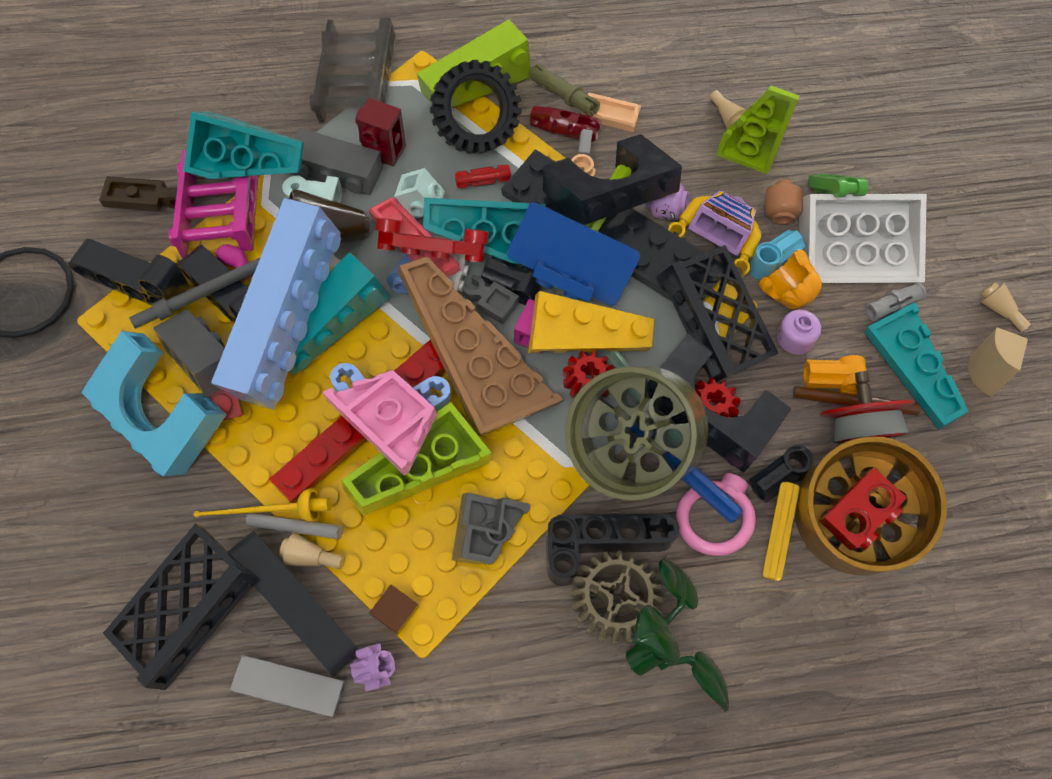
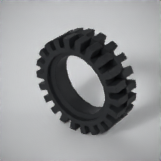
[430,60,522,154]

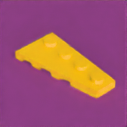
[528,291,654,353]

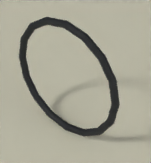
[0,247,74,338]

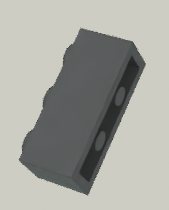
[294,128,383,195]
[153,309,225,397]

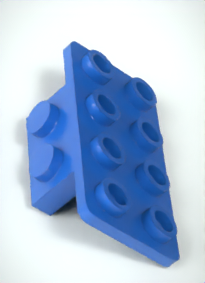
[507,202,640,306]

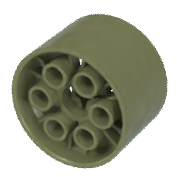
[565,366,708,501]

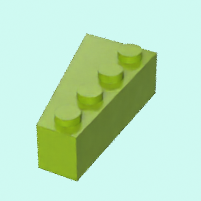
[342,402,492,516]

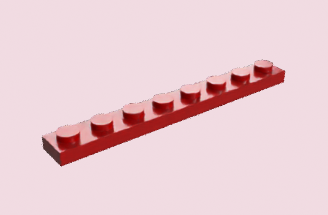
[269,340,445,503]

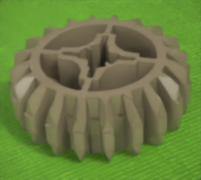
[571,550,664,645]

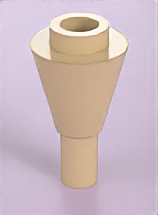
[710,90,746,129]
[980,282,1031,332]
[280,533,345,569]

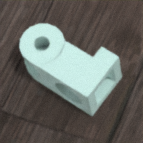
[282,176,343,203]

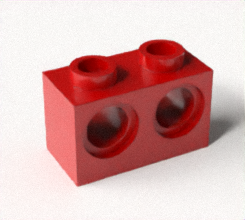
[819,468,907,551]

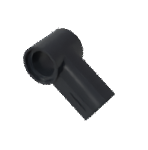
[481,256,542,305]
[748,445,814,503]

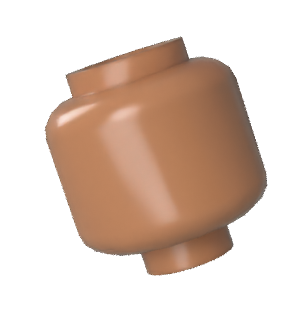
[765,179,803,225]

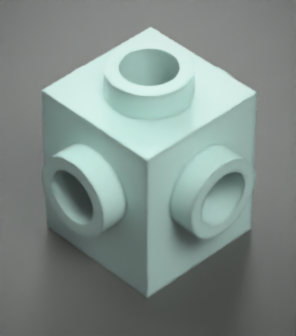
[394,168,445,219]

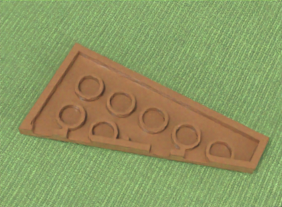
[398,256,563,437]

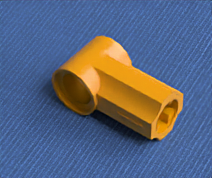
[803,355,867,394]

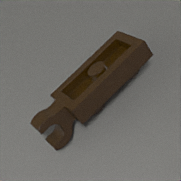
[99,176,177,211]

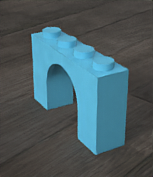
[81,331,227,477]

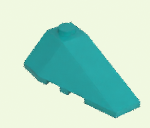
[423,197,545,264]

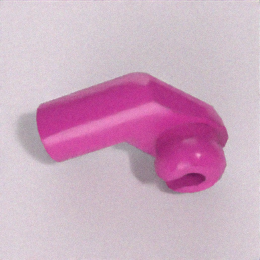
[216,244,253,281]

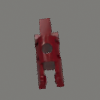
[530,106,602,142]

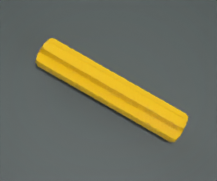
[762,482,800,581]

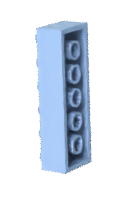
[211,198,341,410]

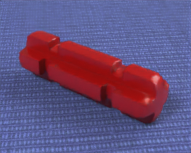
[455,164,511,189]

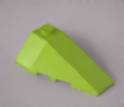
[716,86,800,174]

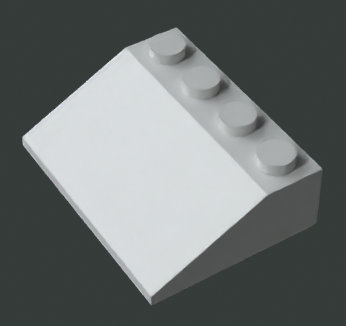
[799,194,927,283]

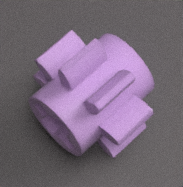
[350,643,395,692]

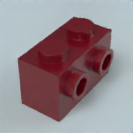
[355,98,406,167]

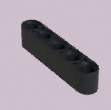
[228,531,359,677]

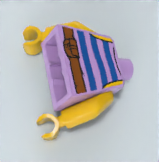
[668,191,761,279]

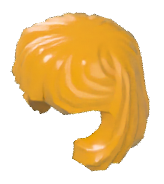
[759,249,822,310]

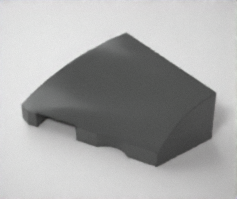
[452,493,530,565]

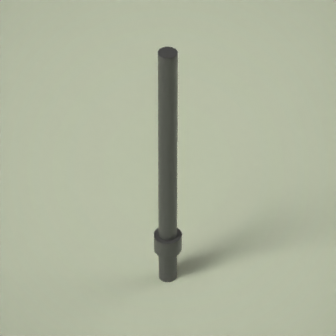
[129,258,260,329]

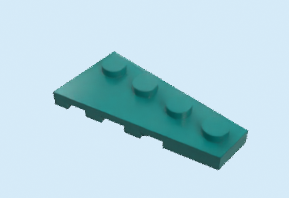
[864,302,969,430]

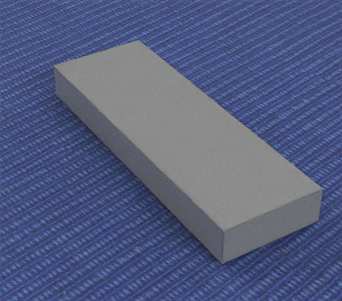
[230,655,345,718]

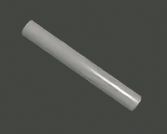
[246,513,343,539]

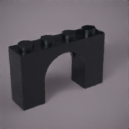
[543,134,682,225]
[647,333,792,473]

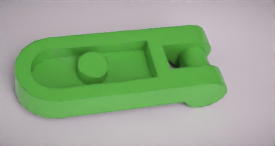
[808,174,868,198]

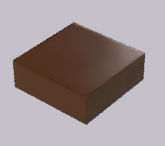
[369,584,419,635]

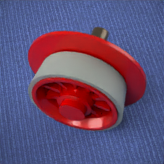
[820,371,914,443]

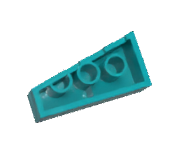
[290,252,391,375]

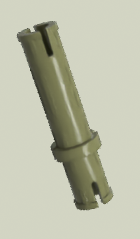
[529,63,600,117]

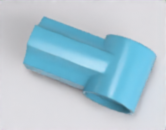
[749,229,806,280]

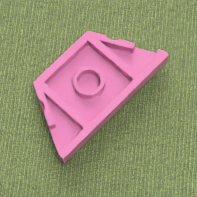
[323,370,437,476]

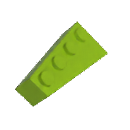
[417,19,531,108]

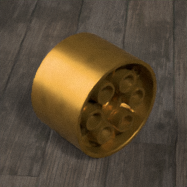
[795,437,947,575]

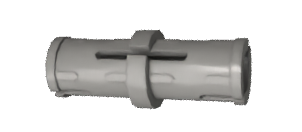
[865,282,927,321]

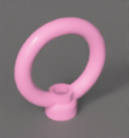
[676,473,756,556]

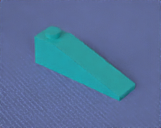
[183,111,305,179]

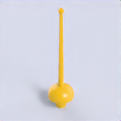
[193,488,331,522]

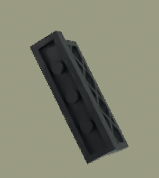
[659,245,779,383]
[103,523,258,690]

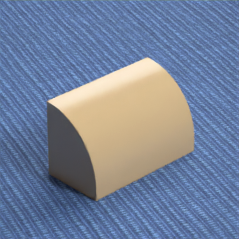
[968,327,1028,397]

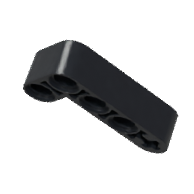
[68,239,189,306]
[176,245,248,324]
[546,513,679,586]

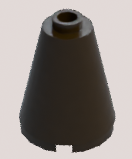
[289,190,370,244]

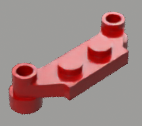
[376,218,489,262]

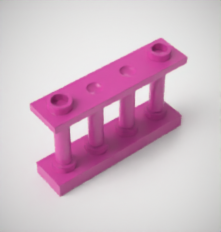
[169,150,258,258]

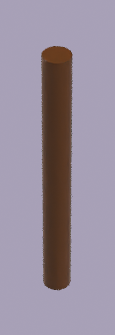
[793,386,921,416]

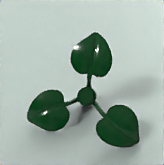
[626,558,729,712]

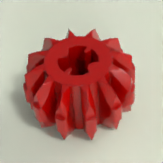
[562,350,615,399]
[695,376,741,418]

